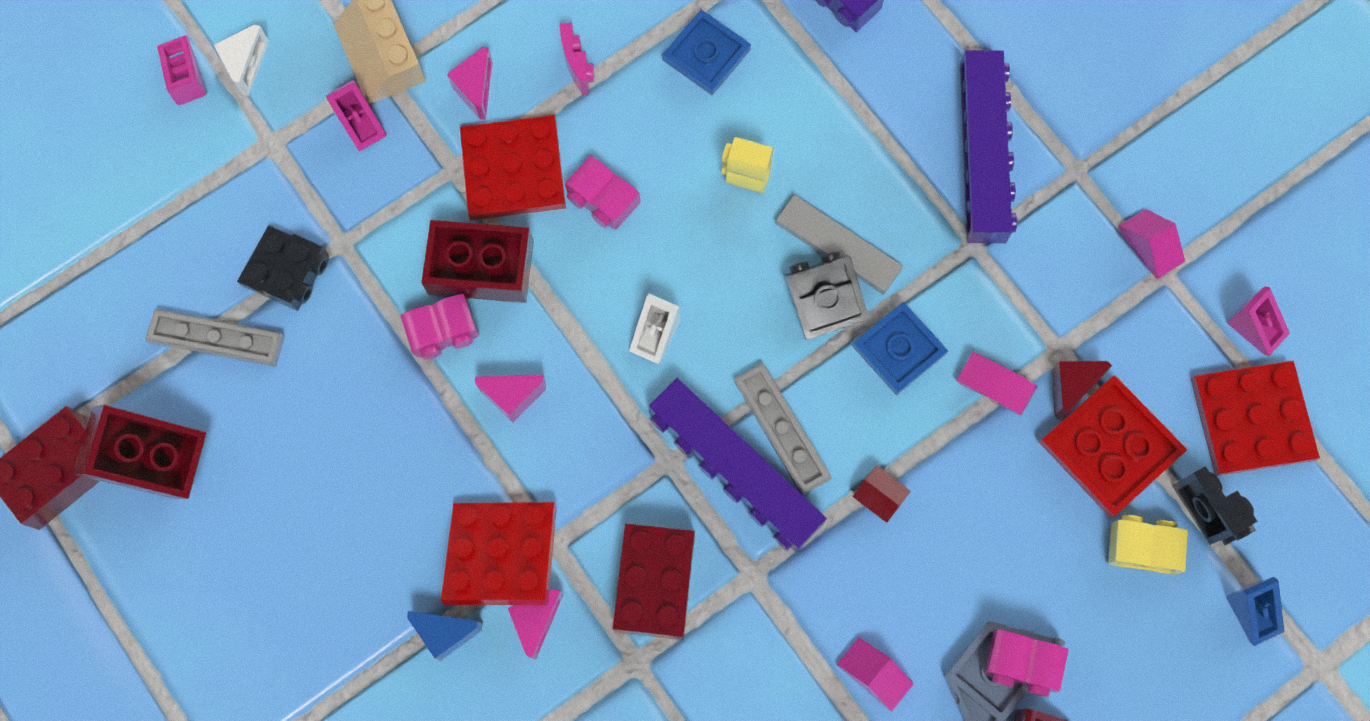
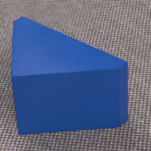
[1225,577,1285,646]
[407,611,483,661]

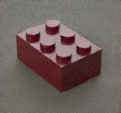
[421,220,534,303]
[73,405,207,499]
[0,406,100,530]
[612,523,695,640]

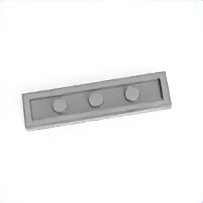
[775,195,903,295]
[145,309,285,367]
[734,363,832,495]

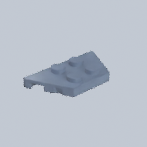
[944,621,1066,721]

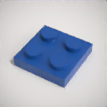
[662,9,751,95]
[852,301,948,396]

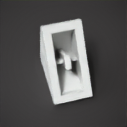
[214,25,269,96]
[629,294,680,364]

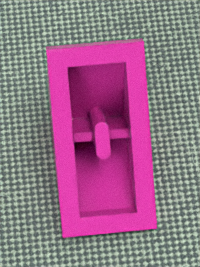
[447,47,493,120]
[325,80,387,152]
[1118,209,1185,279]
[1227,286,1290,356]
[475,375,546,422]
[508,589,563,660]
[836,638,913,712]

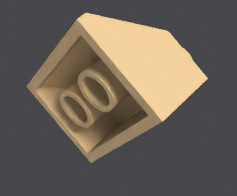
[333,0,426,105]

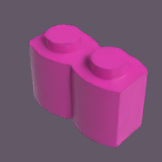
[565,156,641,230]
[400,294,479,360]
[984,629,1069,697]

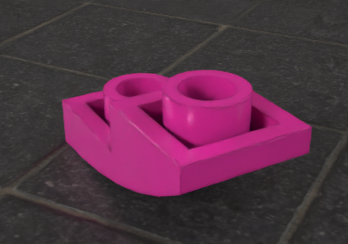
[559,23,594,95]
[956,352,1037,416]

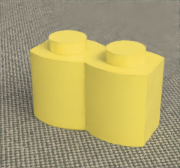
[721,137,774,194]
[1108,515,1188,575]

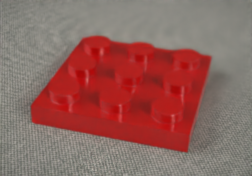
[460,115,566,221]
[1191,360,1320,476]
[1039,374,1188,518]
[441,502,557,605]

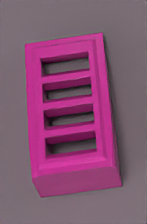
[157,35,206,105]

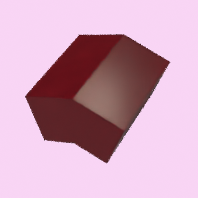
[852,465,911,523]

